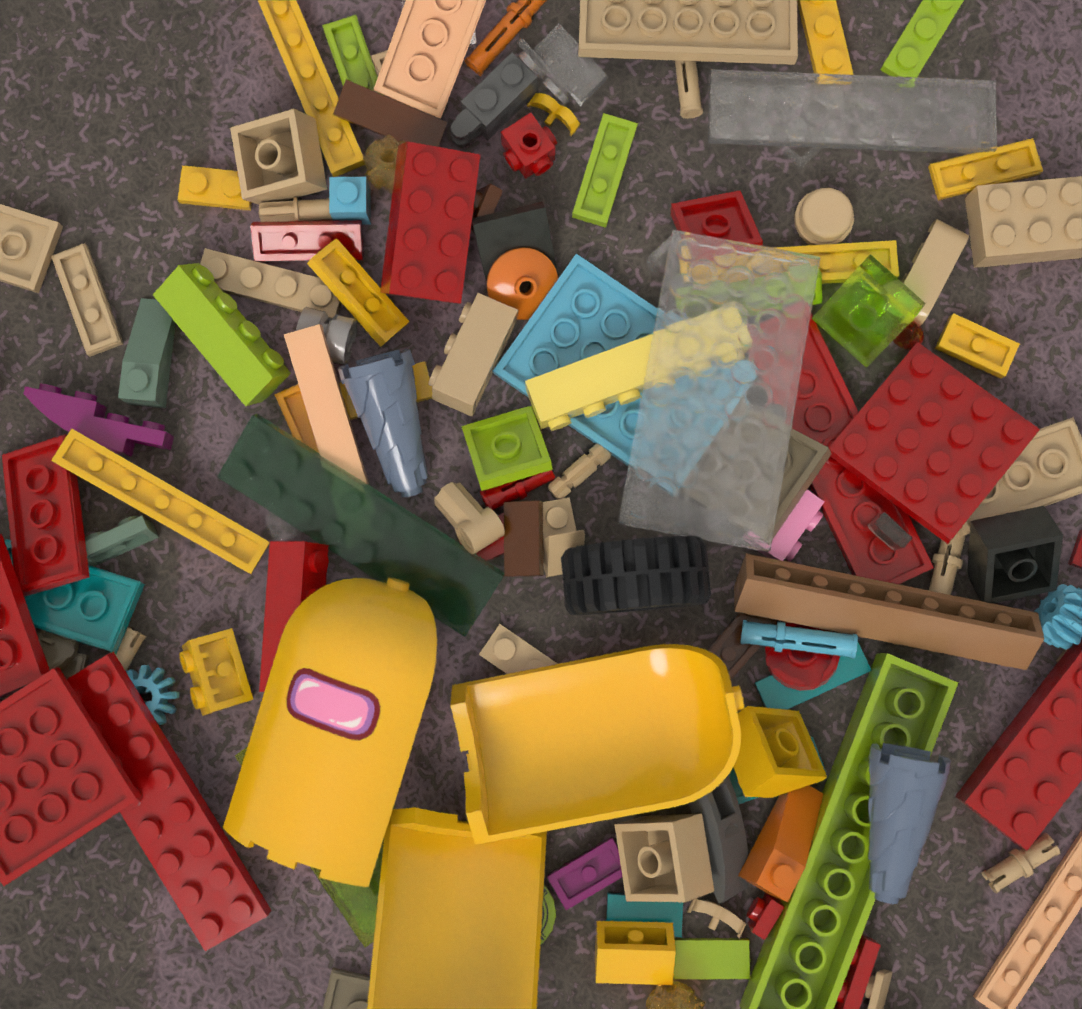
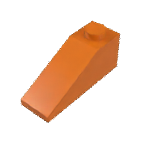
[738,785,823,902]

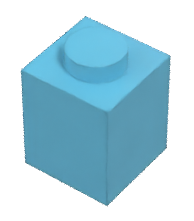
[329,177,371,224]

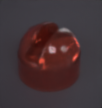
[891,318,924,350]

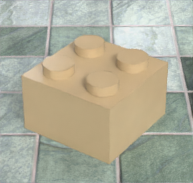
[230,109,327,205]
[614,813,715,902]

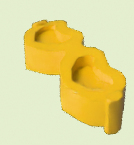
[527,93,580,137]

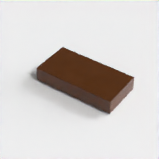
[504,500,544,577]

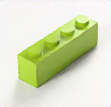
[153,263,291,406]

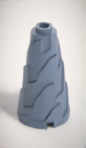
[338,349,428,497]
[868,743,951,904]

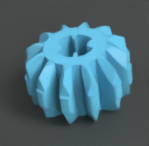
[1034,584,1082,650]
[126,665,180,725]

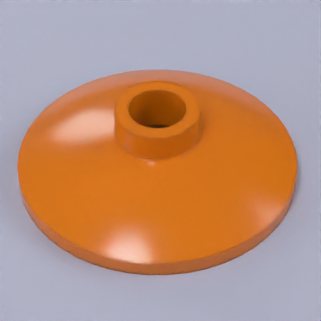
[486,247,558,320]

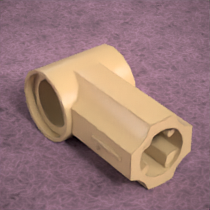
[434,482,505,555]

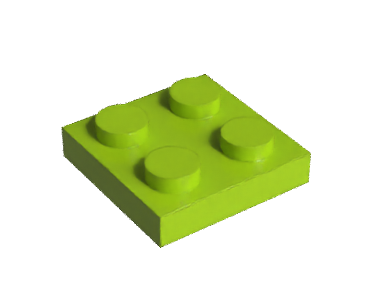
[461,406,553,491]

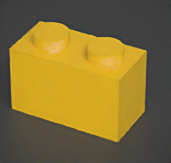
[595,921,676,985]

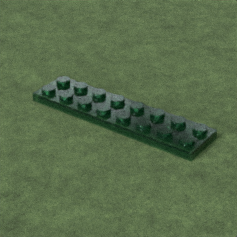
[217,414,504,637]

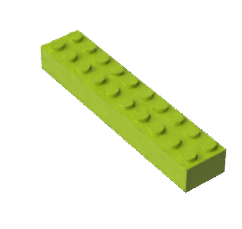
[739,653,958,1009]

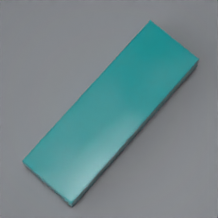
[754,642,872,710]

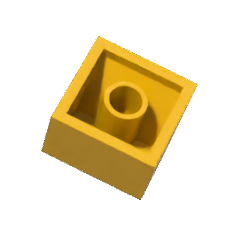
[733,706,827,798]

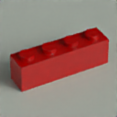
[259,541,329,692]

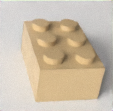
[965,176,1082,268]

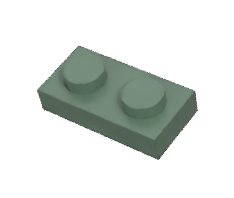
[85,515,159,567]

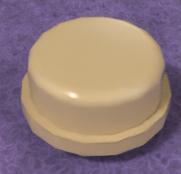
[794,188,854,245]

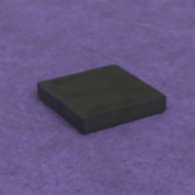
[472,201,557,283]

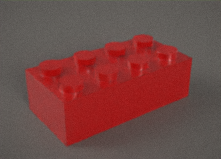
[380,142,480,304]

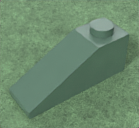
[118,298,176,408]

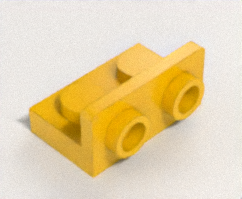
[179,628,253,716]

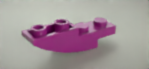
[23,383,174,457]

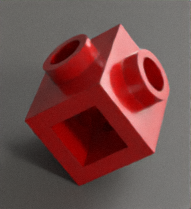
[501,113,557,179]

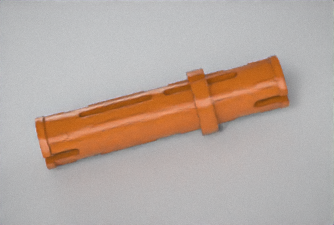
[464,0,547,76]

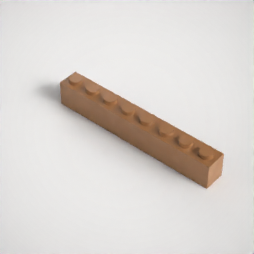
[734,553,1045,670]

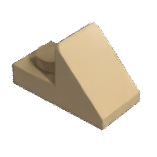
[543,497,585,578]

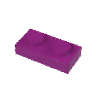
[547,836,622,910]

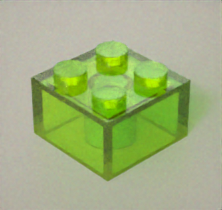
[811,254,926,368]

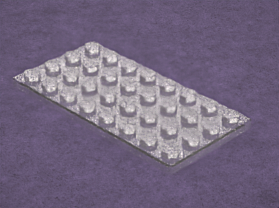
[618,230,820,552]

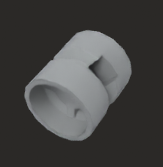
[296,307,357,365]

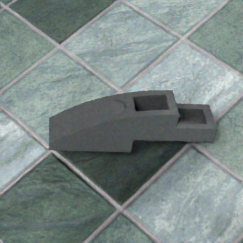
[688,776,748,903]

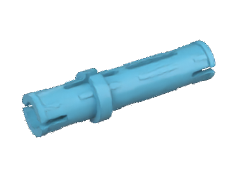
[740,620,858,659]

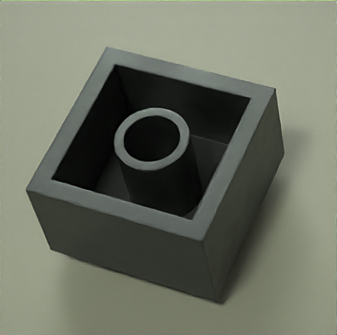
[967,506,1063,604]

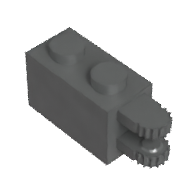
[450,52,538,149]

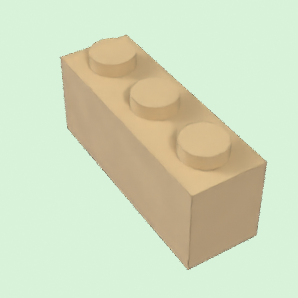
[428,293,518,417]

